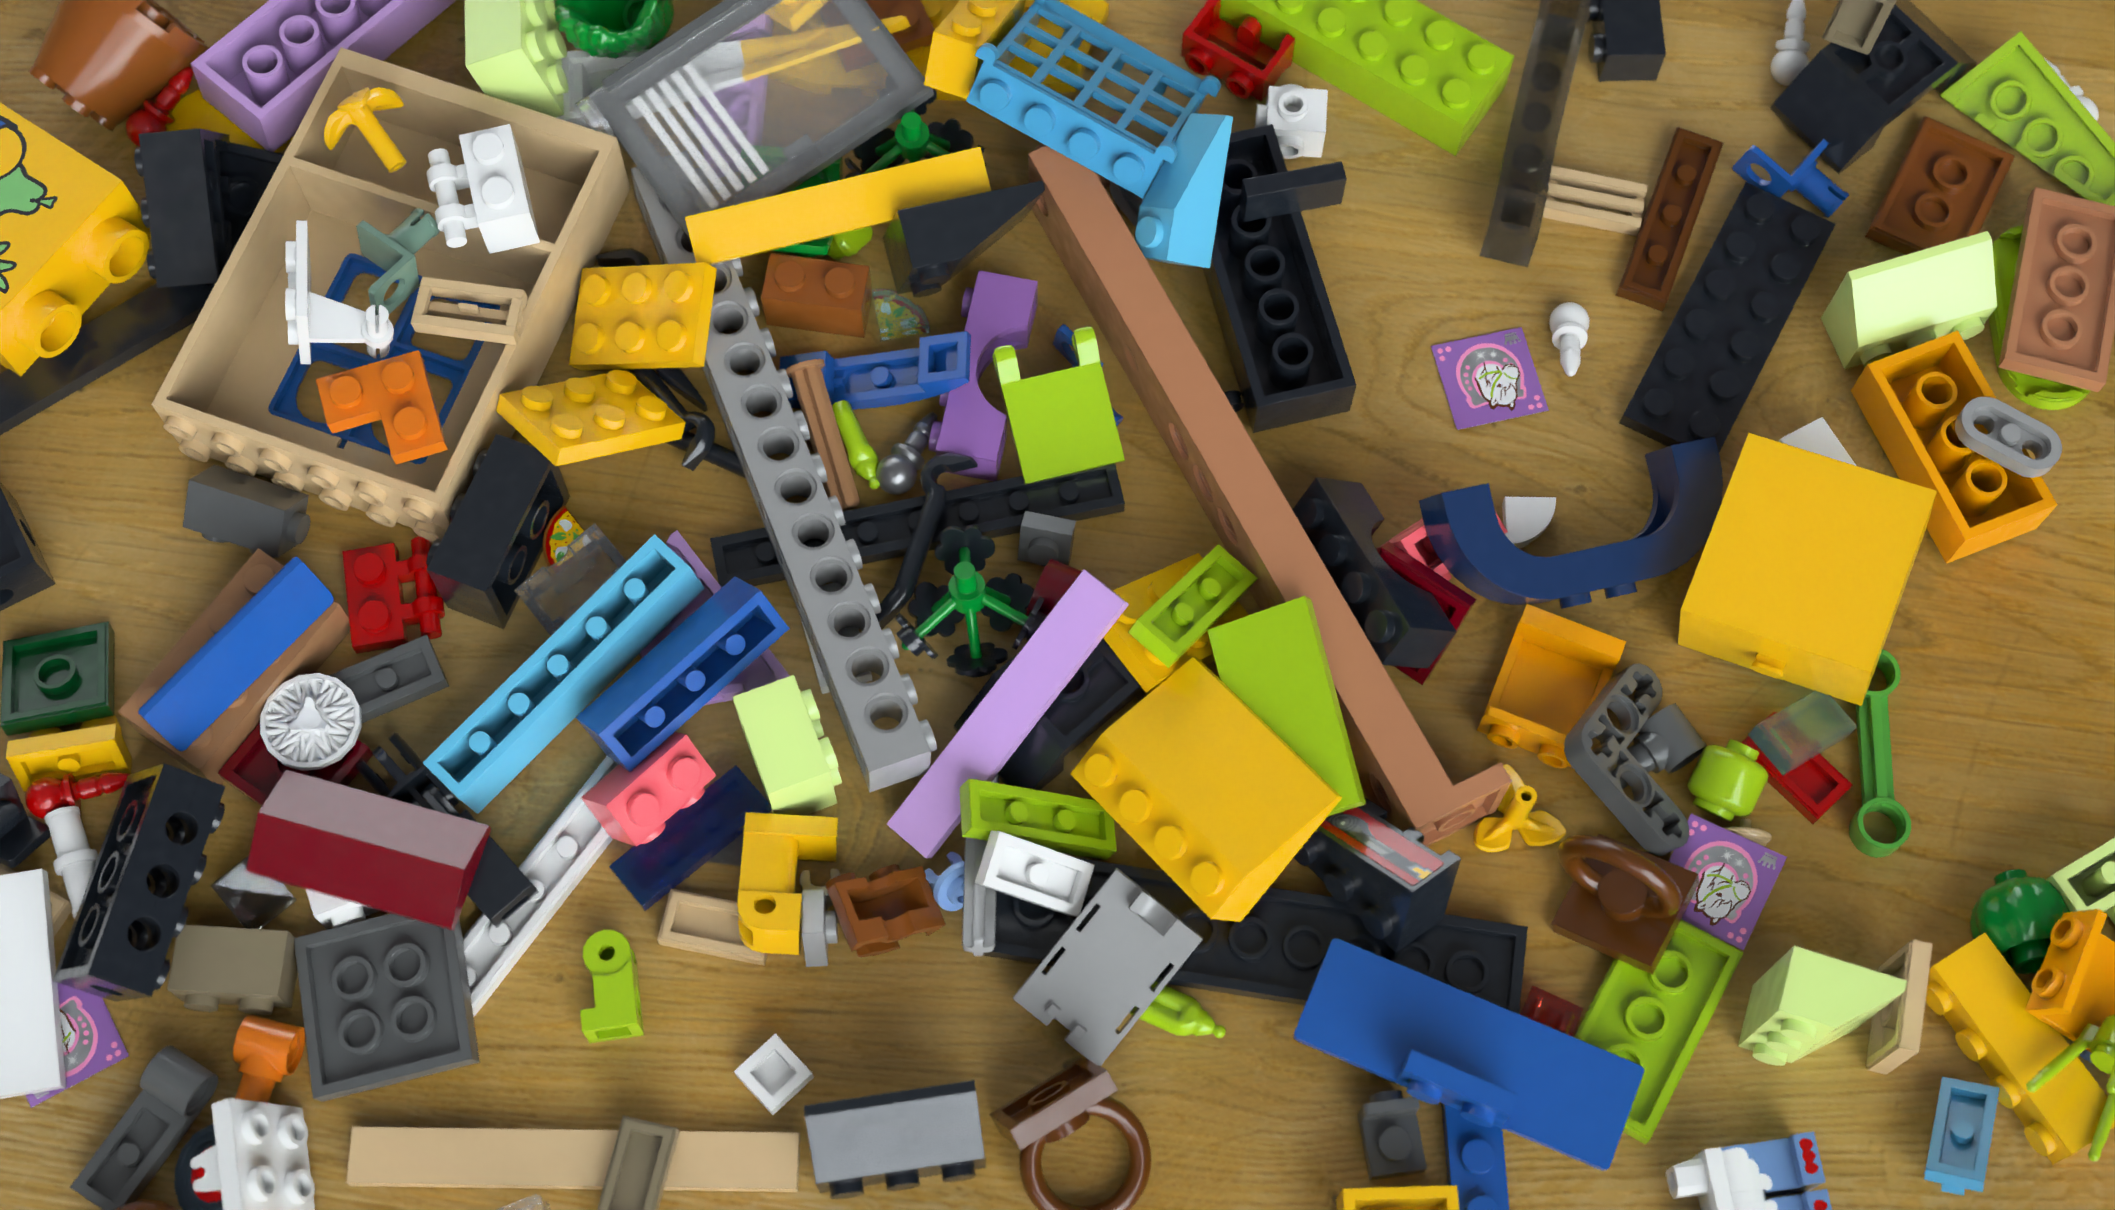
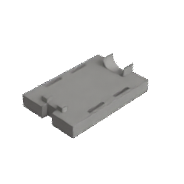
[1013,868,1203,1066]

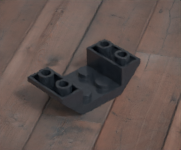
[1770,0,1977,174]
[954,639,1150,790]

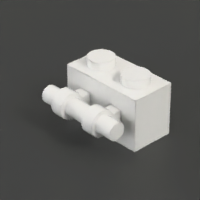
[427,124,540,254]

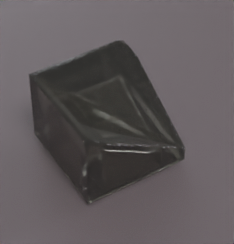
[211,855,297,929]

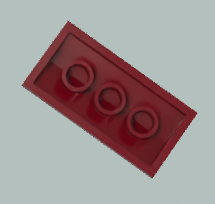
[246,770,492,931]

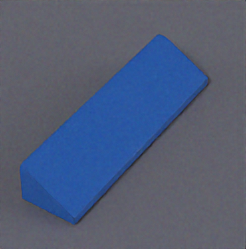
[138,556,335,752]

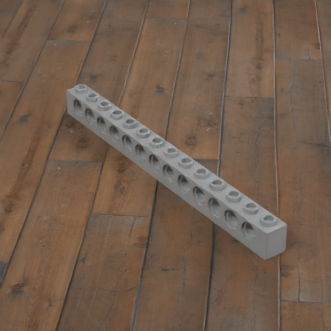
[631,152,937,792]

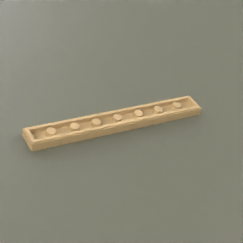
[346,1127,801,1192]

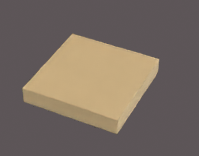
[1866,939,1932,1075]

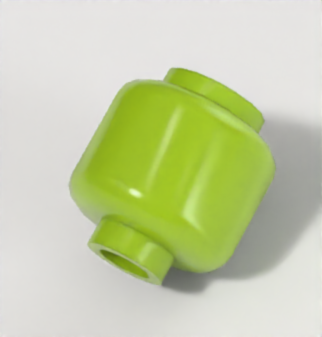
[1687,739,1768,823]

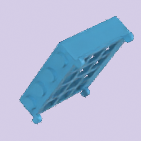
[966,0,1221,199]

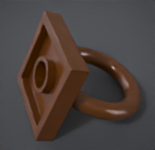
[1551,833,1700,974]
[989,1057,1151,1210]

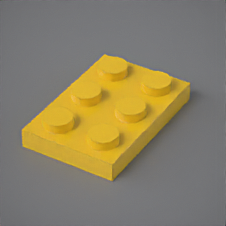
[569,262,717,370]
[496,369,686,466]
[1103,553,1249,693]

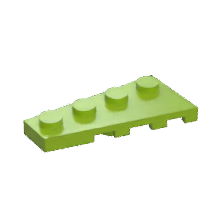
[1940,31,2115,206]

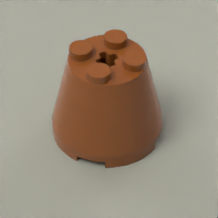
[29,0,209,131]

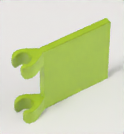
[992,326,1125,485]

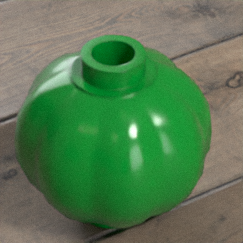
[1970,869,2070,974]

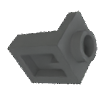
[1357,1090,1427,1181]

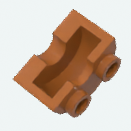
[825,864,946,957]

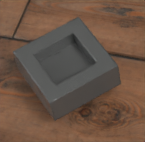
[1017,511,1076,566]

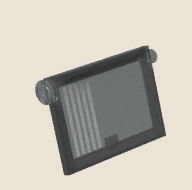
[575,0,934,239]

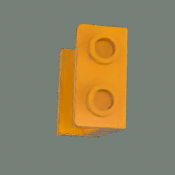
[1477,603,1626,768]

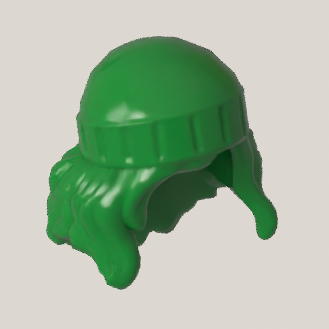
[554,0,674,59]

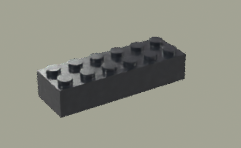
[1202,124,1356,433]

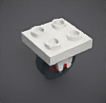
[174,1098,315,1210]

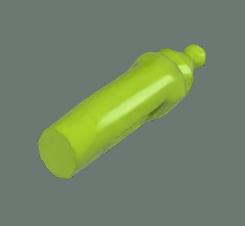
[832,400,880,489]
[1130,981,1226,1038]

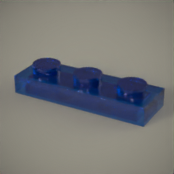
[609,765,771,911]

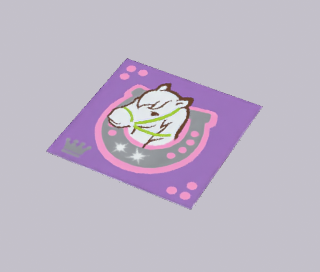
[1431,327,1549,430]
[1668,814,1787,950]
[26,983,129,1108]

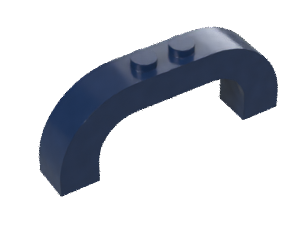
[1419,437,1723,609]

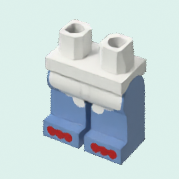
[1666,1131,1832,1210]

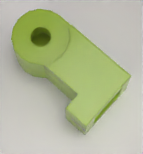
[580,929,644,1043]

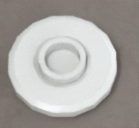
[260,673,362,771]

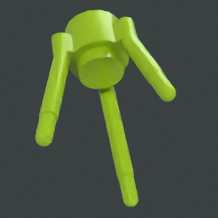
[2026,1015,2115,1161]

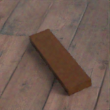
[1616,127,1724,312]

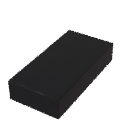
[1239,161,1347,222]

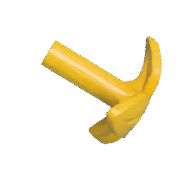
[324,87,407,173]
[1473,764,1567,853]

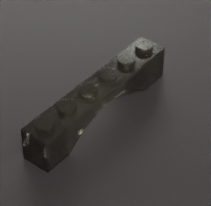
[1479,0,1591,267]

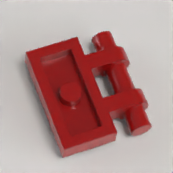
[342,536,445,654]

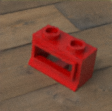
[1181,0,1296,102]

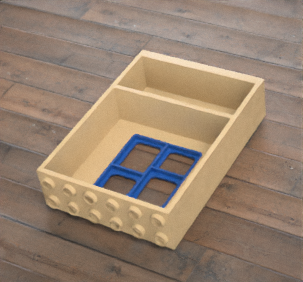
[151,47,631,543]

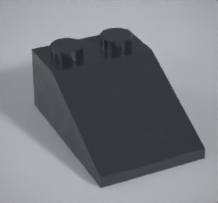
[883,180,1045,297]

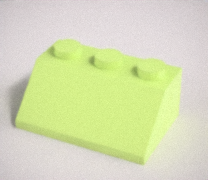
[1821,231,1997,369]
[1738,946,1907,1066]

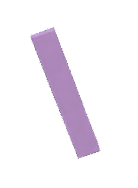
[887,569,1129,859]

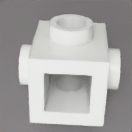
[1255,84,1328,159]

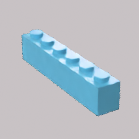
[423,534,705,814]

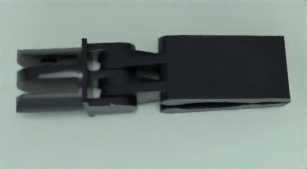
[356,732,539,928]

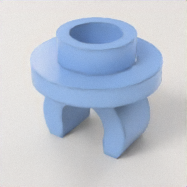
[925,851,964,911]

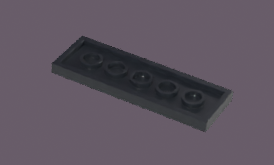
[1619,182,1836,452]

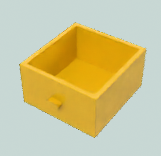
[1678,433,1937,706]

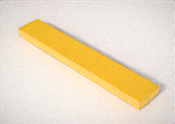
[685,147,991,265]

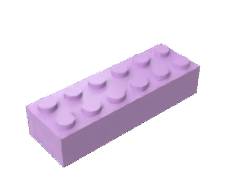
[190,0,456,152]

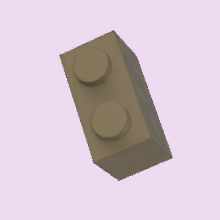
[167,925,298,1015]

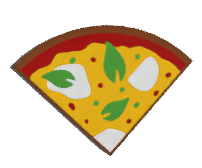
[543,505,597,579]

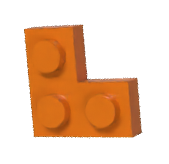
[316,350,448,465]

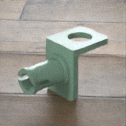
[356,208,440,315]

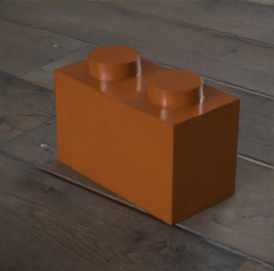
[761,253,873,338]

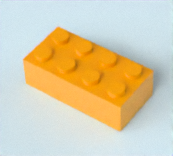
[1851,330,2058,564]

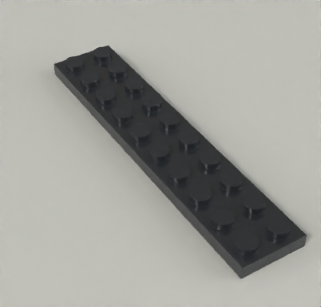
[983,857,1528,1014]

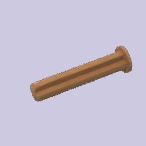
[785,359,860,512]

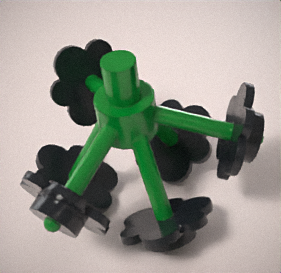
[844,77,987,178]
[895,525,1047,678]

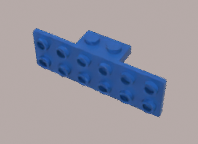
[1293,938,1644,1171]

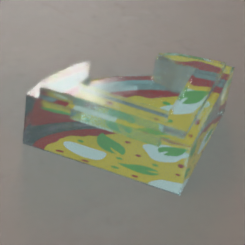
[872,289,930,341]

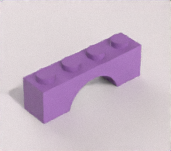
[929,270,1038,481]

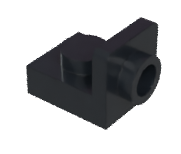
[0,773,51,868]

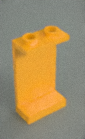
[2025,909,2115,1052]

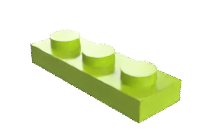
[1128,544,1258,668]
[959,778,1117,860]

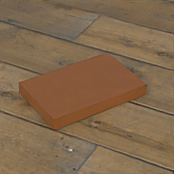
[1865,116,2015,255]

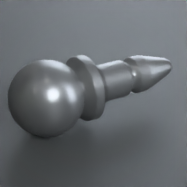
[876,412,937,495]

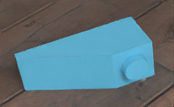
[1135,113,1233,268]

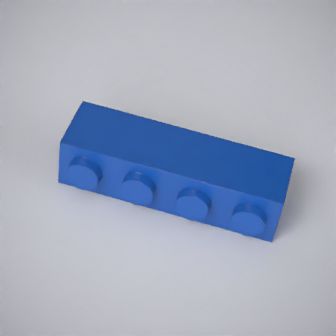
[575,576,790,772]

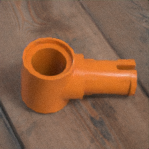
[233,1014,306,1103]

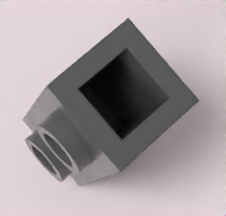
[183,465,310,558]

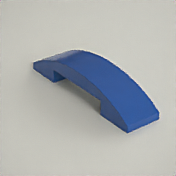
[779,331,971,410]

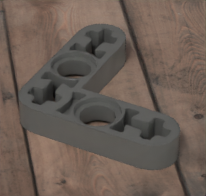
[1564,663,1689,856]

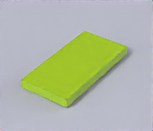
[1207,596,1366,817]
[1573,919,1744,1144]

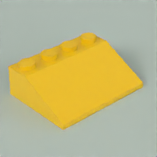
[1070,657,1342,922]

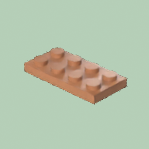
[1998,187,2115,392]

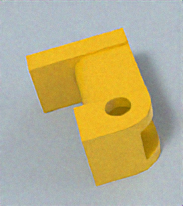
[737,812,838,955]

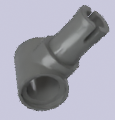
[1620,703,1707,789]

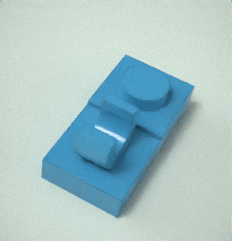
[1924,1076,2000,1196]

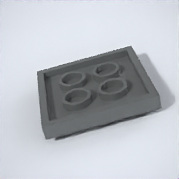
[294,914,480,1102]

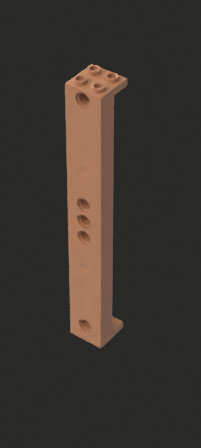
[1028,114,1512,847]

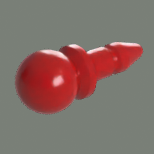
[126,67,194,147]
[25,772,130,819]

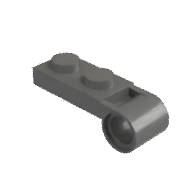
[70,1045,219,1210]

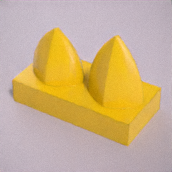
[6,715,132,792]

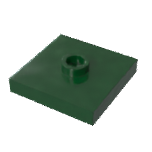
[0,621,114,736]

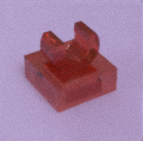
[1519,985,1583,1036]

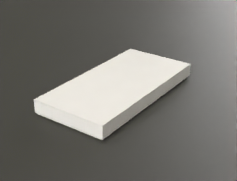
[0,869,66,1099]

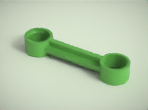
[1849,649,1911,858]

